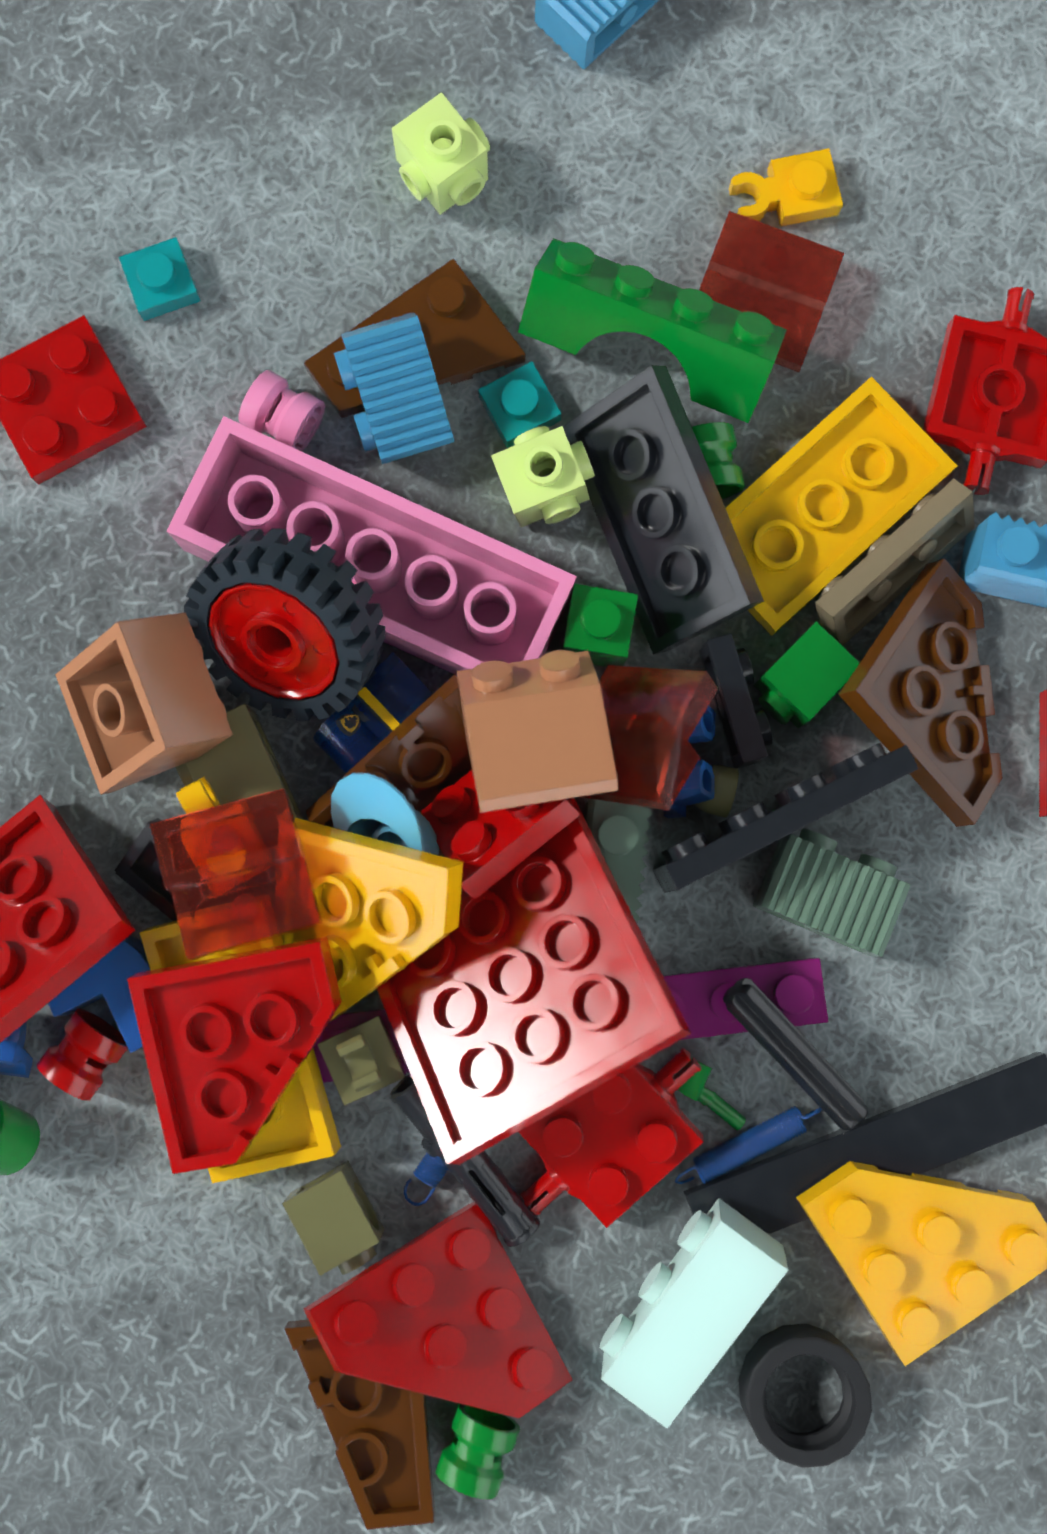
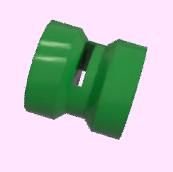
[692,422,745,499]
[435,1403,520,1499]

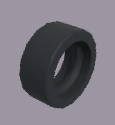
[739,1324,872,1468]

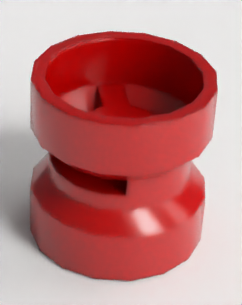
[36,1009,128,1101]

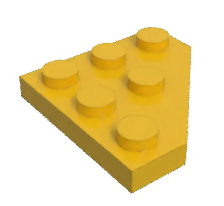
[276,818,463,1022]
[796,1161,1047,1366]

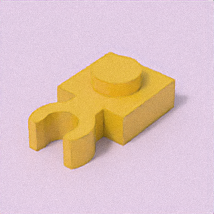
[728,148,843,227]

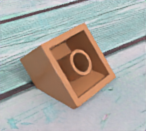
[55,612,233,795]
[456,650,618,812]

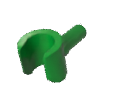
[677,1058,746,1131]

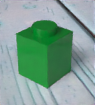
[563,583,638,670]
[753,621,860,728]

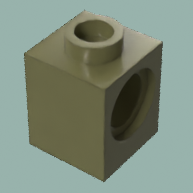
[282,1160,385,1276]

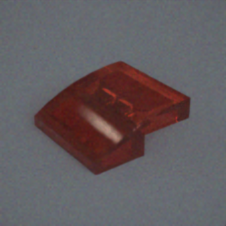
[699,211,845,373]
[580,665,718,811]
[150,788,323,960]

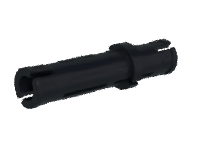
[390,1073,540,1247]

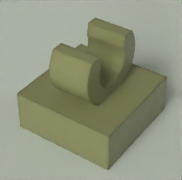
[317,1015,407,1106]

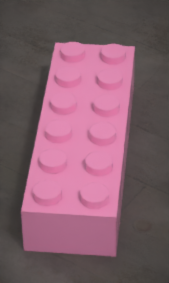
[167,416,577,675]

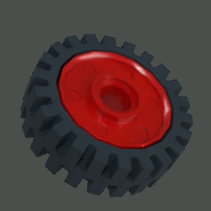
[184,528,386,721]

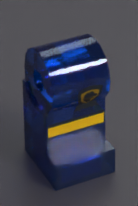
[313,652,433,774]

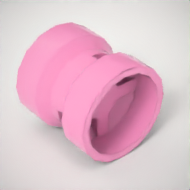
[238,370,325,452]

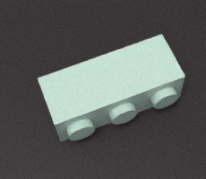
[599,1198,788,1428]

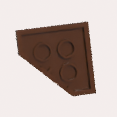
[839,558,1002,827]

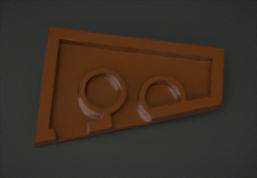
[303,258,526,418]
[306,674,472,828]
[284,1319,435,1530]

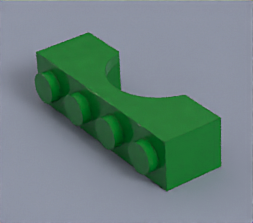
[518,238,787,423]

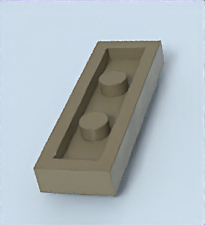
[815,479,975,646]

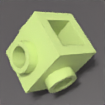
[392,92,490,215]
[491,426,595,528]

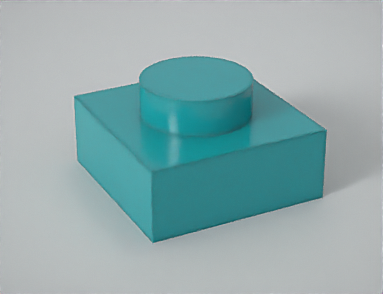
[119,237,201,321]
[478,361,562,449]

